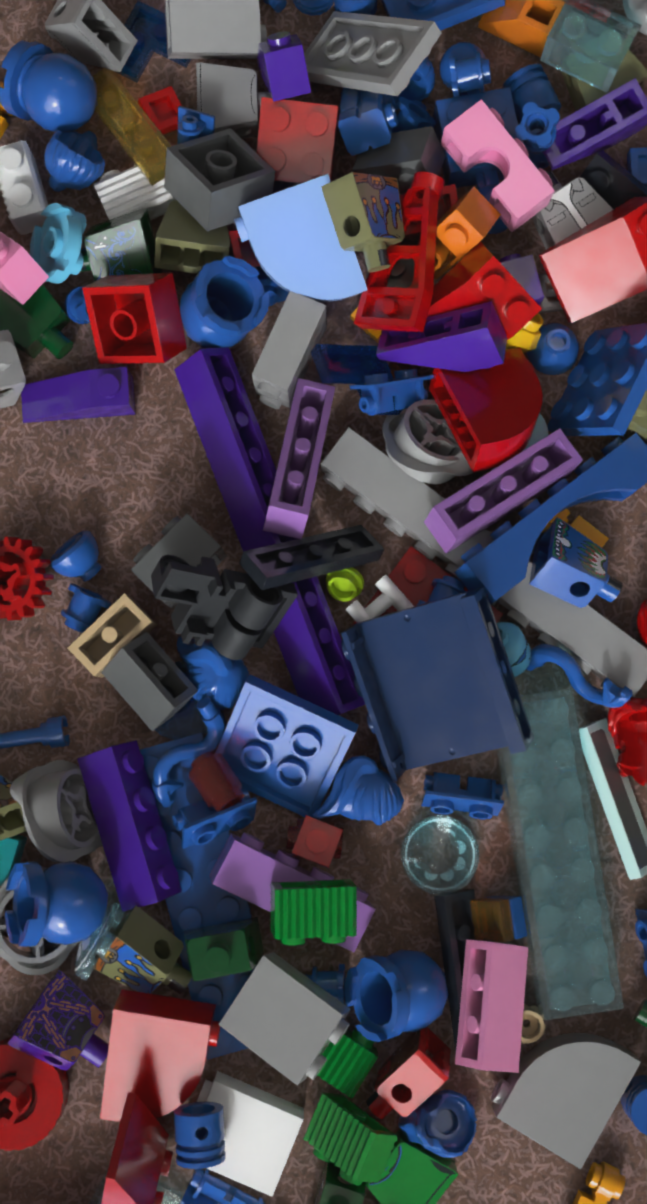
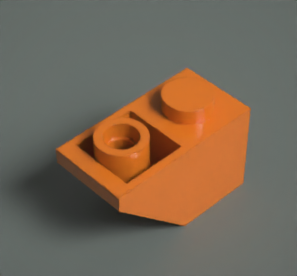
[478,0,567,59]
[416,186,501,280]

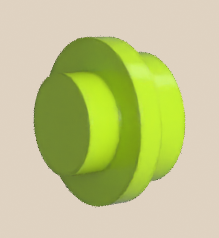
[326,567,364,602]

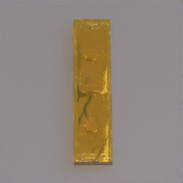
[93,68,171,186]

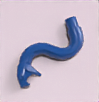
[526,644,633,708]
[152,697,226,808]

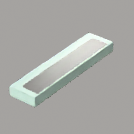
[576,718,647,880]

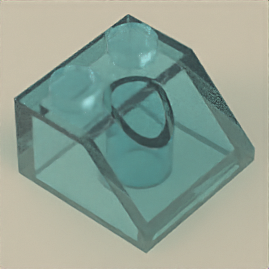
[540,0,642,93]

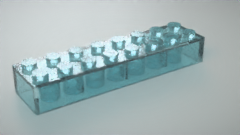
[496,688,624,1021]

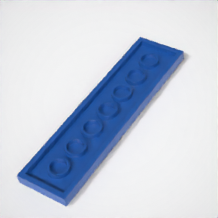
[140,732,257,1060]

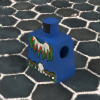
[529,517,623,608]

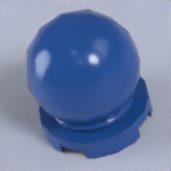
[0,40,98,132]
[180,256,269,348]
[5,861,108,947]
[345,949,449,1042]

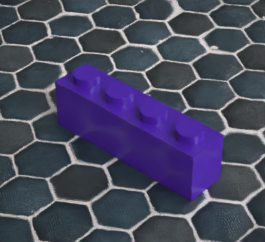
[77,740,182,912]

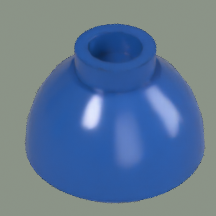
[527,323,579,375]
[49,530,102,582]

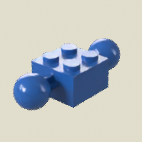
[433,42,518,234]

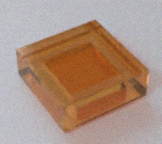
[470,898,514,942]

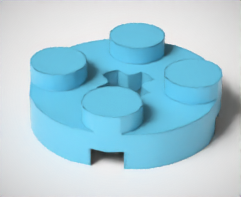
[30,203,86,284]

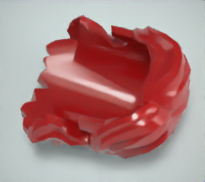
[608,697,647,786]

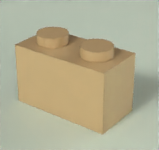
[67,593,158,678]

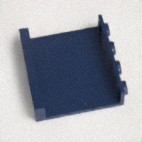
[341,587,534,782]

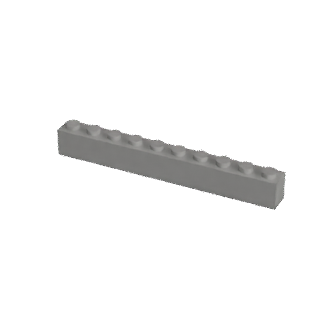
[321,427,647,697]

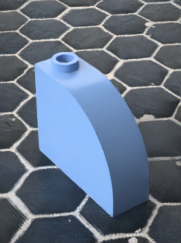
[234,174,368,302]

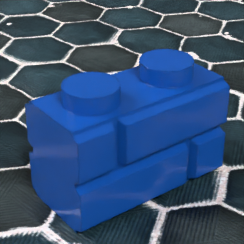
[338,88,399,156]

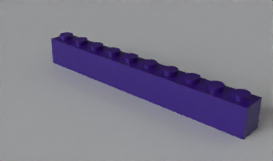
[174,347,365,715]

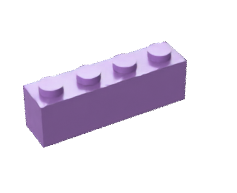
[263,378,335,539]
[424,428,583,554]
[209,832,376,952]

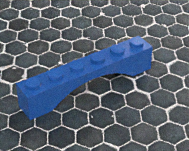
[454,433,647,605]

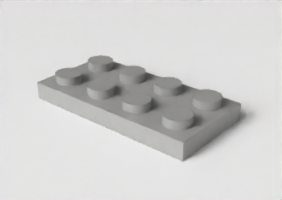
[304,11,442,96]

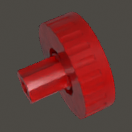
[0,1038,69,1151]

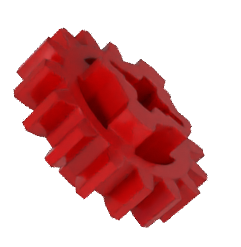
[0,537,54,621]

